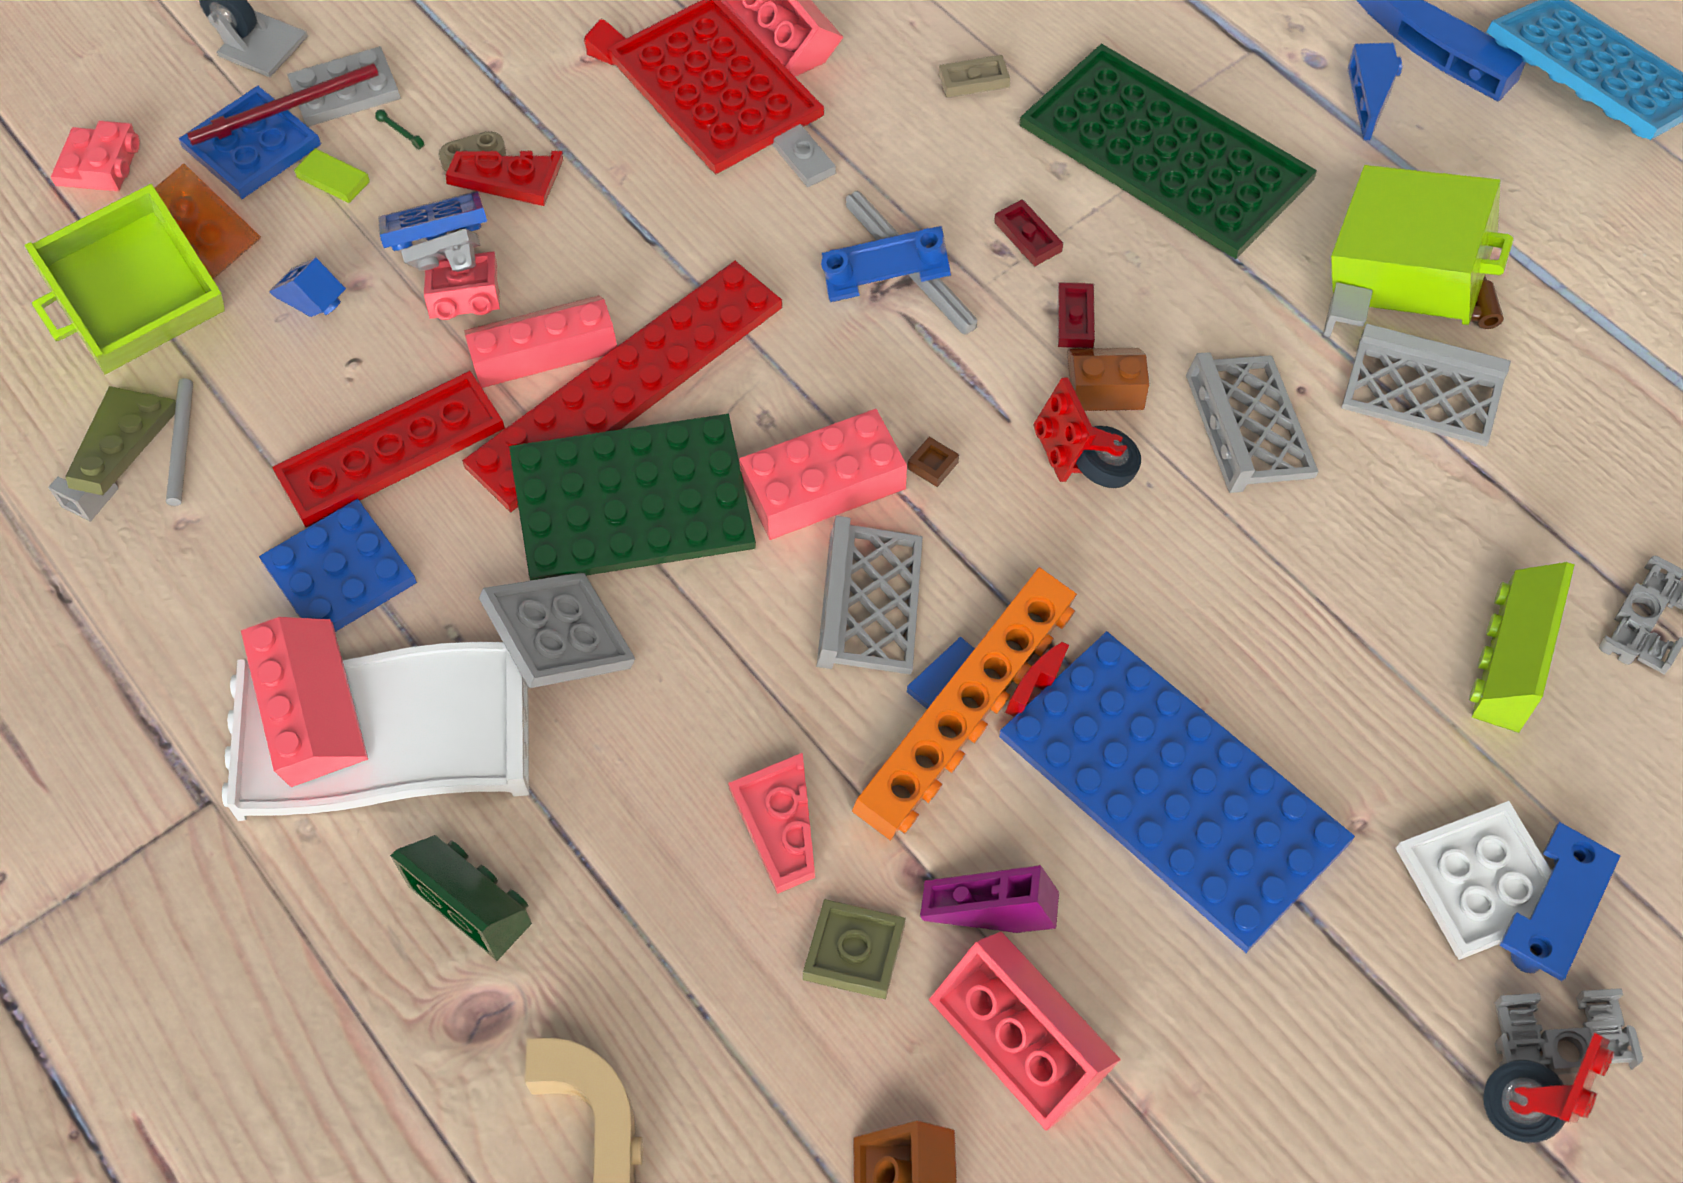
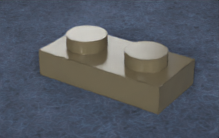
[939,55,1010,98]

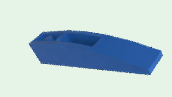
[1356,0,1526,102]

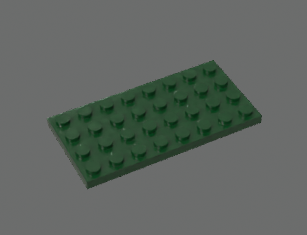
[1020,43,1317,259]

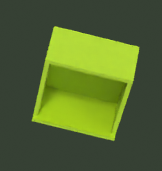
[1331,165,1514,325]
[24,184,225,375]

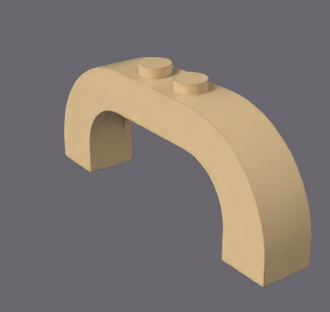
[525,1038,643,1183]

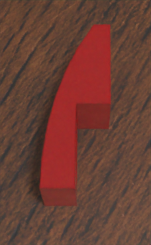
[1004,642,1069,717]

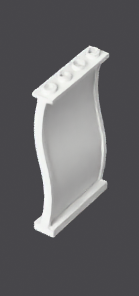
[222,642,529,821]

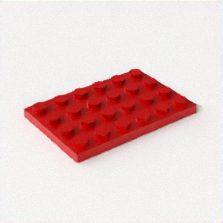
[607,0,824,175]

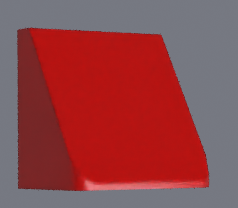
[584,19,626,66]

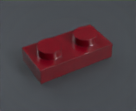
[994,199,1063,267]
[1057,282,1095,348]

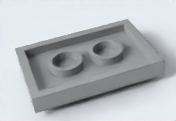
[287,46,401,127]

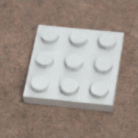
[1396,801,1552,960]

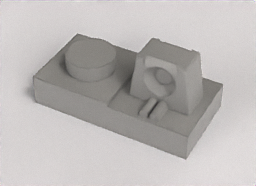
[401,228,481,272]

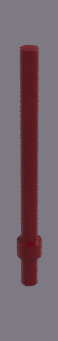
[186,63,379,146]

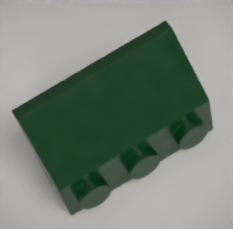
[390,835,532,961]

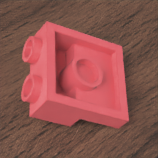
[50,121,140,191]
[424,251,500,320]

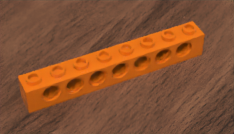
[852,567,1077,841]

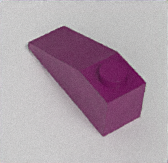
[920,865,1059,933]

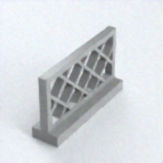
[1342,323,1511,447]
[1186,352,1319,493]
[816,516,923,675]

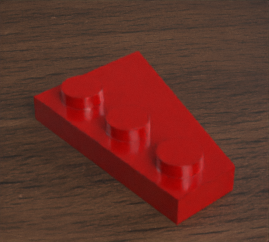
[445,151,563,206]

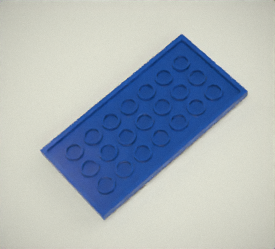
[999,631,1355,954]

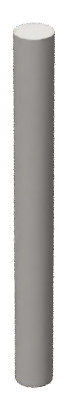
[166,378,193,506]

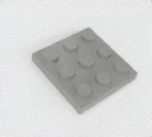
[479,573,635,688]

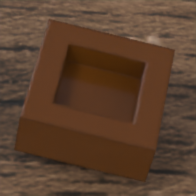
[907,436,959,487]

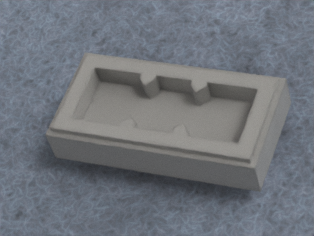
[773,124,836,188]

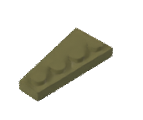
[66,386,176,496]

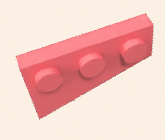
[728,753,815,894]

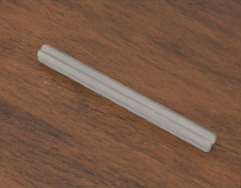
[846,191,977,335]

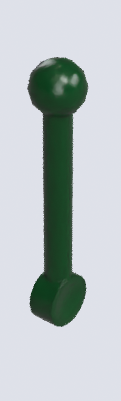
[375,109,425,150]

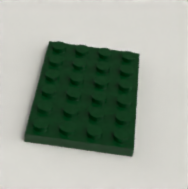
[509,413,756,581]

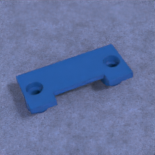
[821,226,951,303]
[1499,822,1620,981]

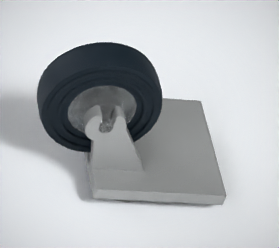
[199,0,308,77]

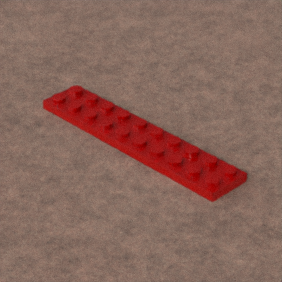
[462,260,782,513]

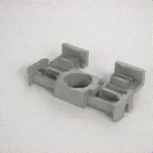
[1599,556,1683,675]
[1495,988,1643,1075]

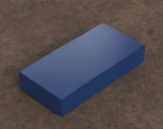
[907,637,985,709]

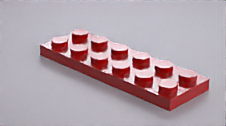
[272,371,505,527]

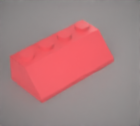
[721,0,844,77]
[464,295,617,388]
[241,617,368,787]
[929,931,1121,1131]

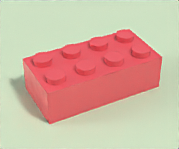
[739,408,907,540]

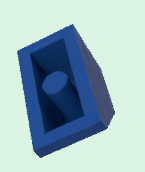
[269,258,346,317]

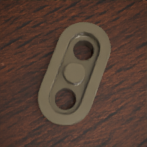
[439,131,506,172]

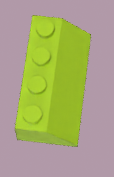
[1469,562,1575,733]

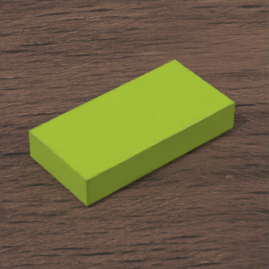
[294,148,370,203]

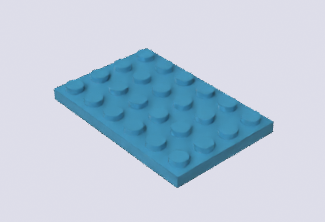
[1486,0,1683,140]

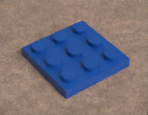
[178,86,322,199]
[379,191,487,251]
[259,499,417,632]

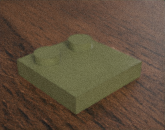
[803,899,906,1000]

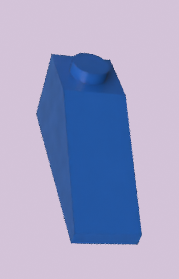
[1348,43,1402,140]

